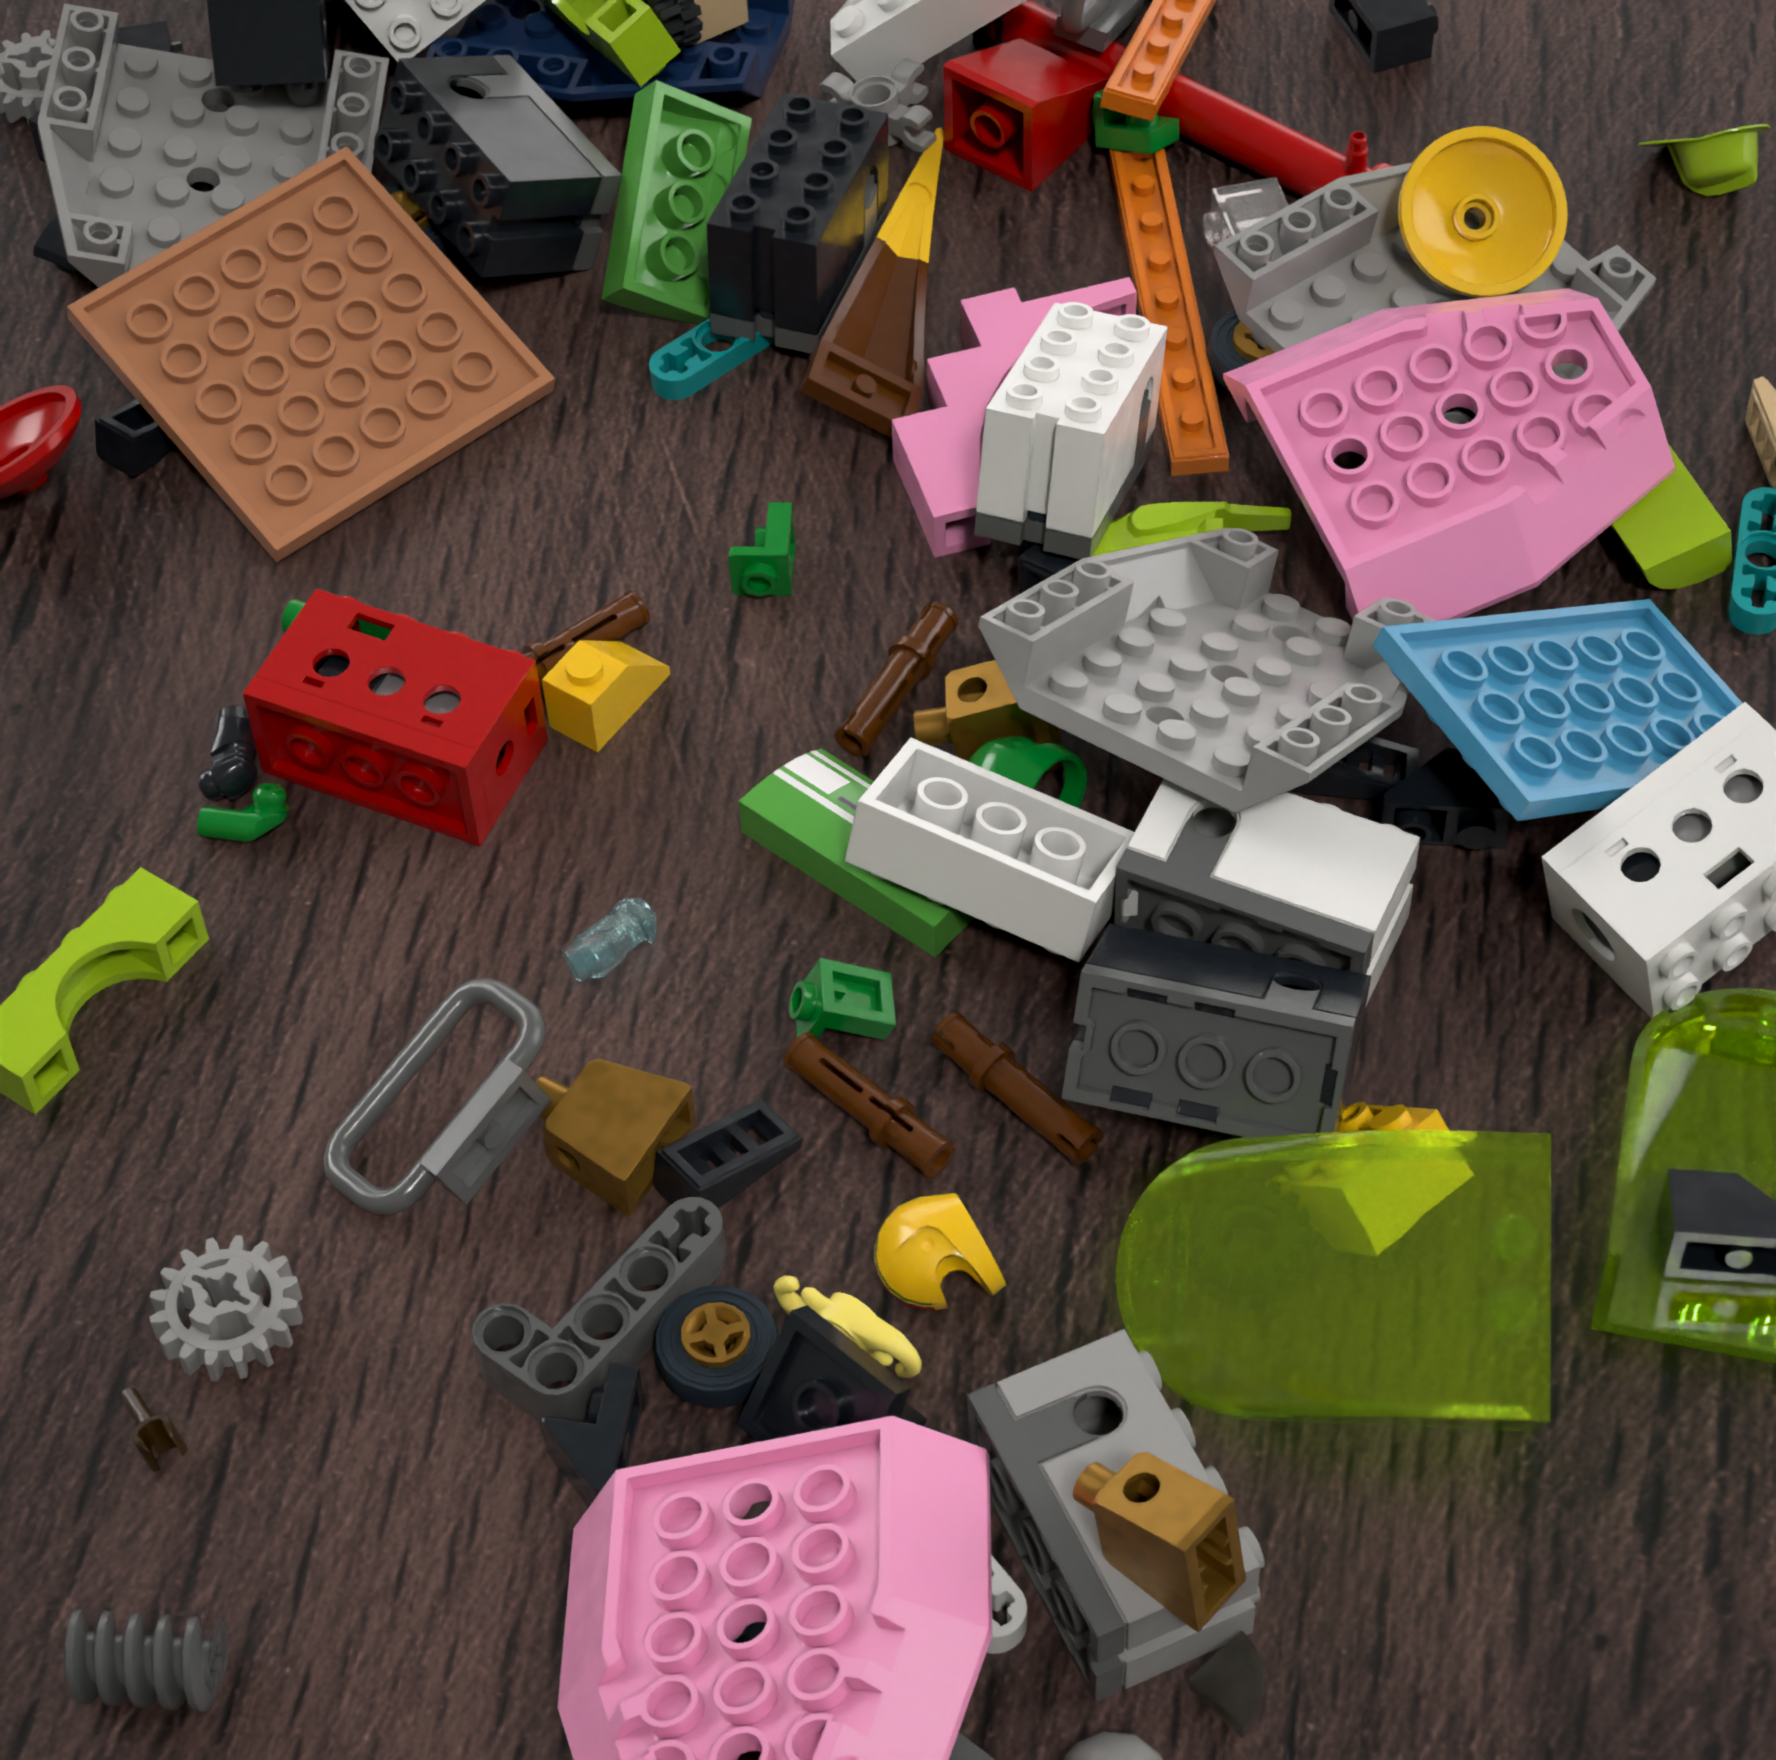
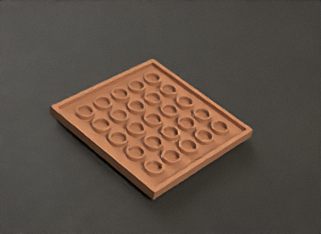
[67,146,555,563]

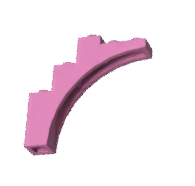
[892,277,1137,558]

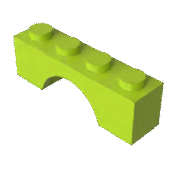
[540,0,681,87]
[0,867,209,1115]

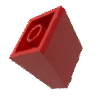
[943,38,1108,192]

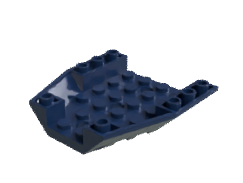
[425,0,795,109]

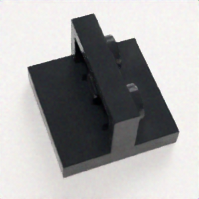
[736,1305,927,1442]

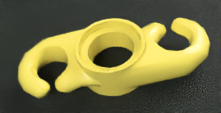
[773,1275,922,1379]

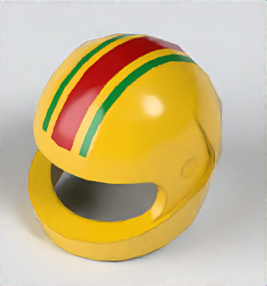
[874,1193,1006,1310]

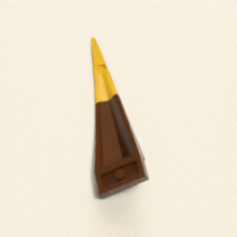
[799,127,944,438]

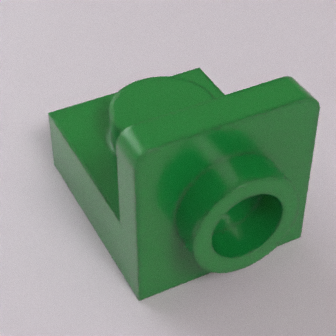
[1091,89,1180,154]
[728,502,796,596]
[789,958,896,1040]

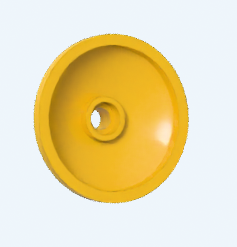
[1398,126,1568,298]

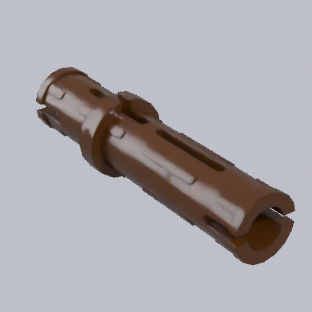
[522,590,650,686]
[835,601,959,757]
[931,1012,1103,1165]
[784,1032,955,1178]

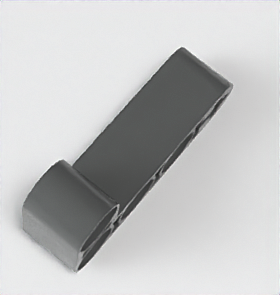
[471,1197,727,1423]

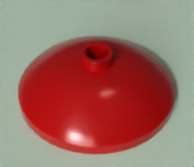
[0,385,82,500]

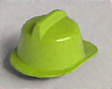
[1638,124,1770,196]

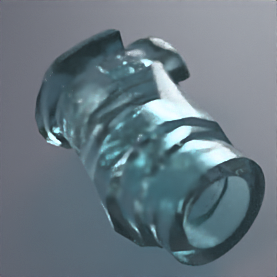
[561,898,657,984]

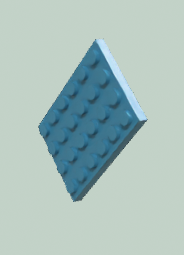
[1372,599,1743,821]

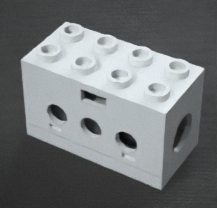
[1542,702,1776,1021]

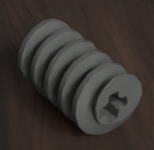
[64,1609,228,1712]

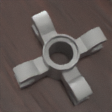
[819,58,937,152]

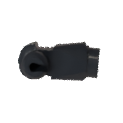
[197,705,258,801]

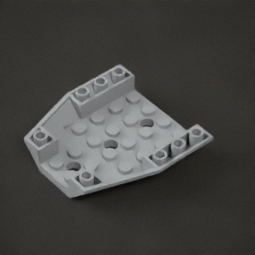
[38,4,389,288]
[1214,162,1657,424]
[978,527,1436,813]

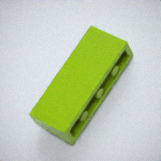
[1610,444,1732,589]

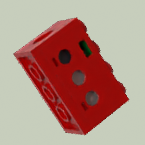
[243,588,548,847]

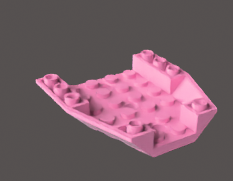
[1223,288,1675,621]
[557,1416,992,1760]

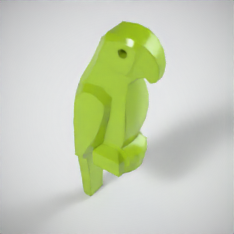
[1093,502,1291,556]

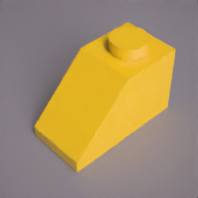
[542,640,670,753]

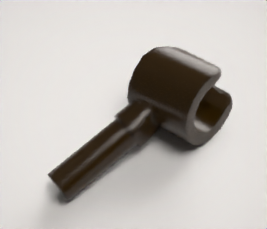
[121,1388,187,1472]

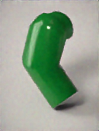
[197,783,290,842]

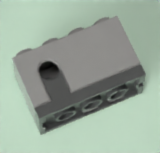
[968,1329,1265,1703]

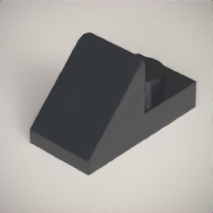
[540,1363,644,1508]

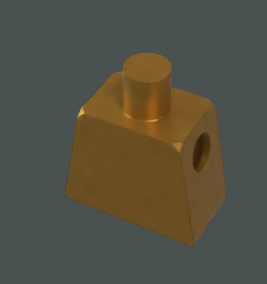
[914,660,1063,772]
[535,1059,696,1218]
[1073,1451,1246,1632]

